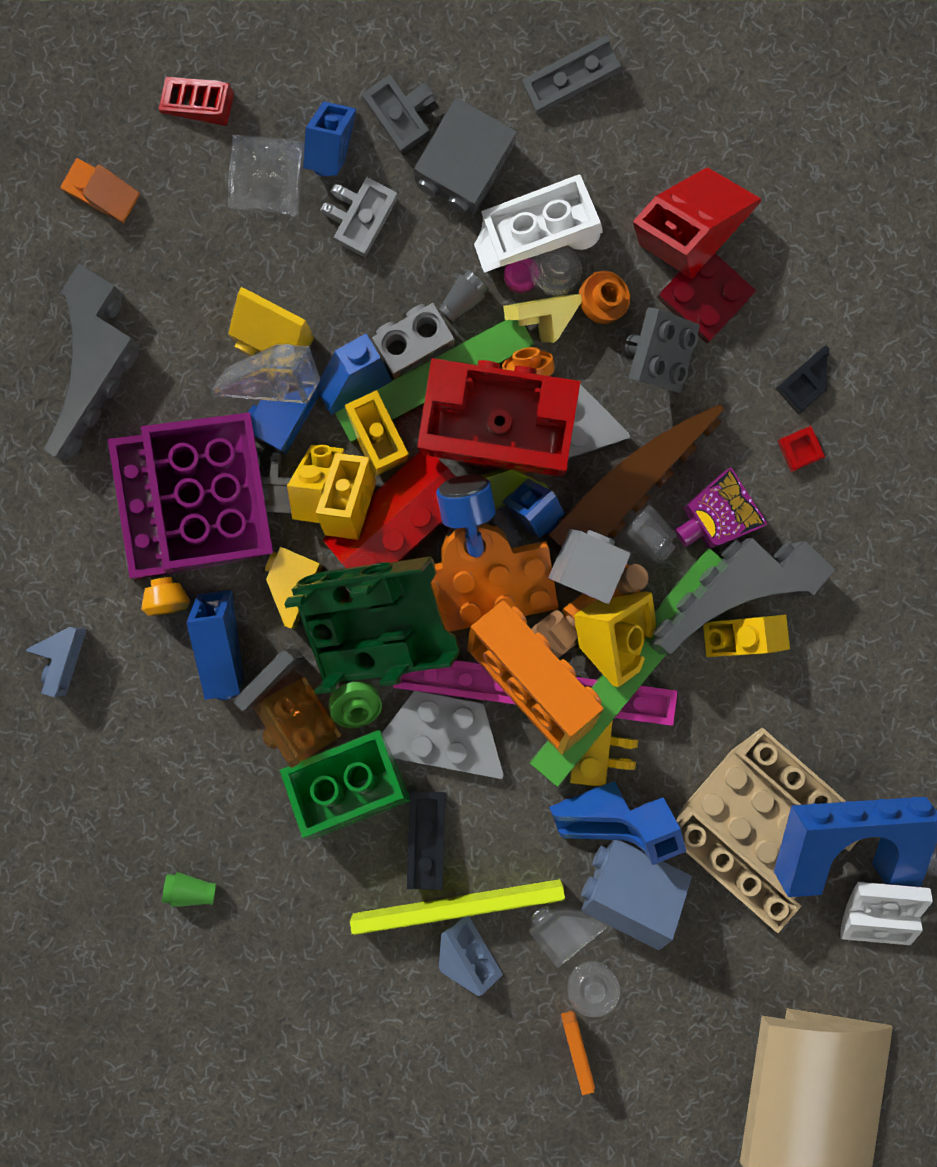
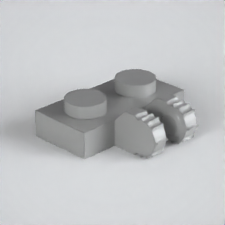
[320,177,398,258]

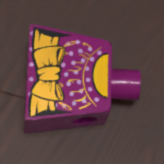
[675,467,768,548]

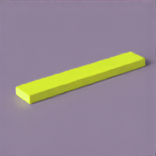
[350,879,565,935]

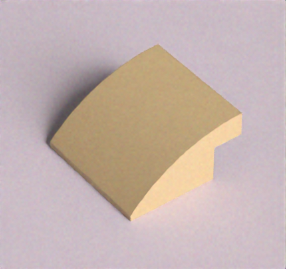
[740,1008,893,1167]

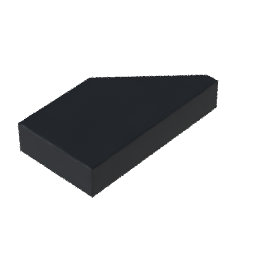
[775,345,829,414]

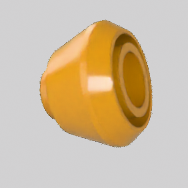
[141,577,190,616]

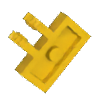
[570,720,638,786]

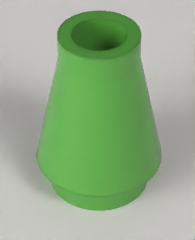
[162,871,216,908]

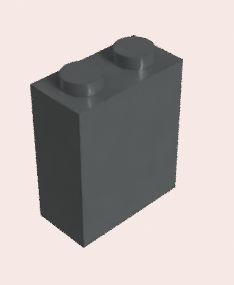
[414,97,517,215]

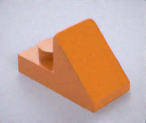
[60,158,140,224]

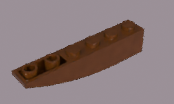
[547,404,724,549]

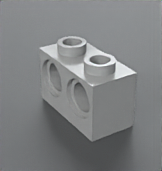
[372,303,455,379]

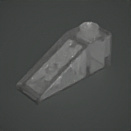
[211,344,320,403]

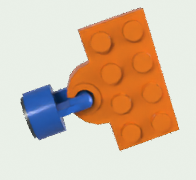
[431,475,559,632]

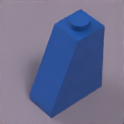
[186,589,244,700]

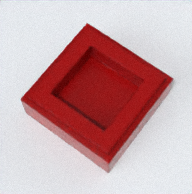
[777,426,825,472]

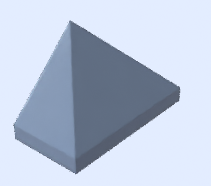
[439,916,503,996]

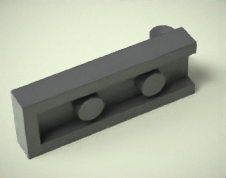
[522,35,622,115]

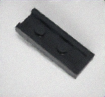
[407,791,445,890]

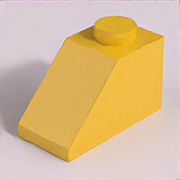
[345,390,409,476]
[265,547,324,629]

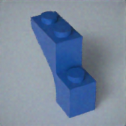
[549,781,686,865]

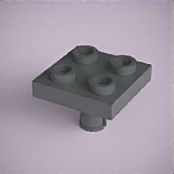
[625,307,700,393]

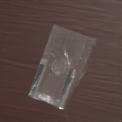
[618,505,677,564]
[529,904,609,968]

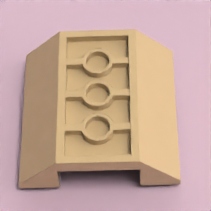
[676,728,859,933]

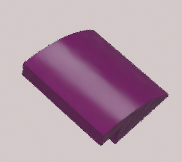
[108,412,273,580]

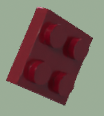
[657,253,756,344]

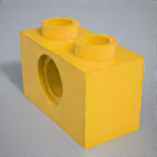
[316,453,377,540]

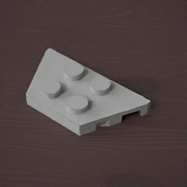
[523,384,630,474]
[382,691,503,779]

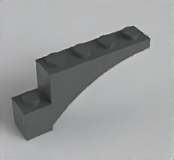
[43,264,140,462]
[649,538,835,655]

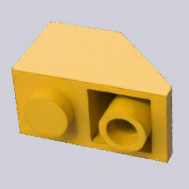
[287,444,345,523]
[703,614,790,657]

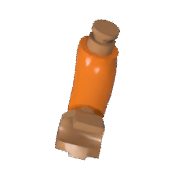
[531,564,649,658]

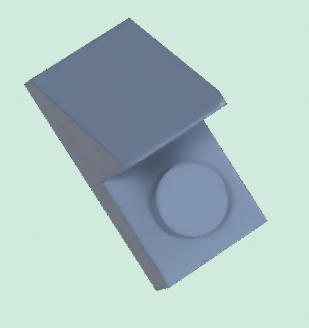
[26,627,87,697]

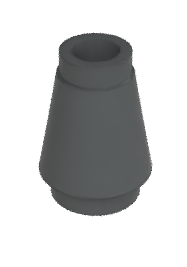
[439,269,489,323]

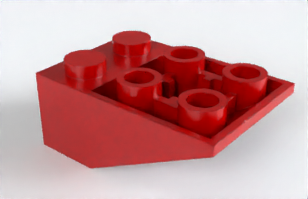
[633,167,762,279]

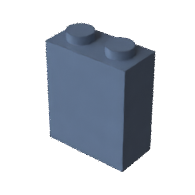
[581,840,692,950]

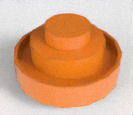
[579,270,630,324]
[502,347,555,376]

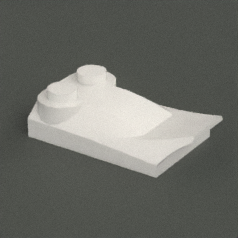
[474,174,603,273]

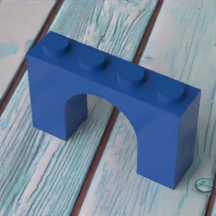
[774,797,937,897]

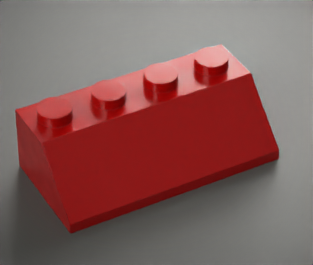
[322,452,456,568]

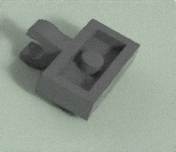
[362,74,435,155]

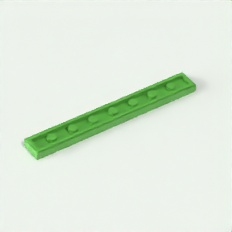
[529,548,722,787]

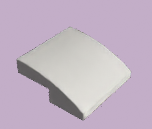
[840,882,933,945]

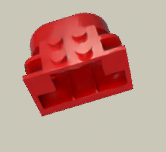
[417,358,581,476]

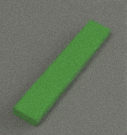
[335,320,534,444]

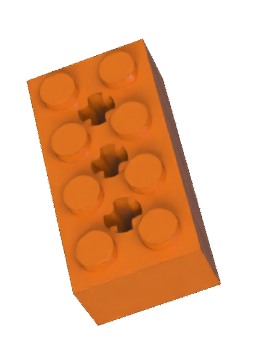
[467,600,604,755]

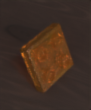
[253,676,341,768]

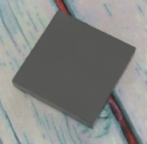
[234,649,304,711]

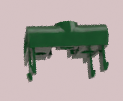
[284,556,461,694]

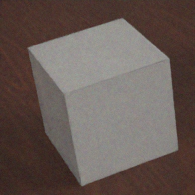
[548,529,631,604]

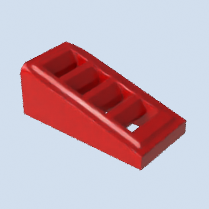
[158,77,234,126]

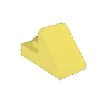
[503,294,582,343]

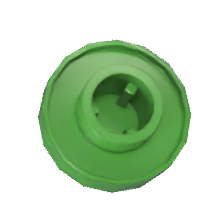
[329,682,382,728]

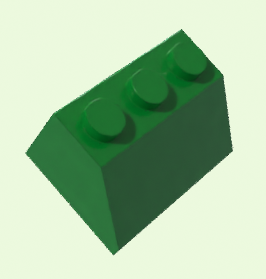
[280,730,411,840]

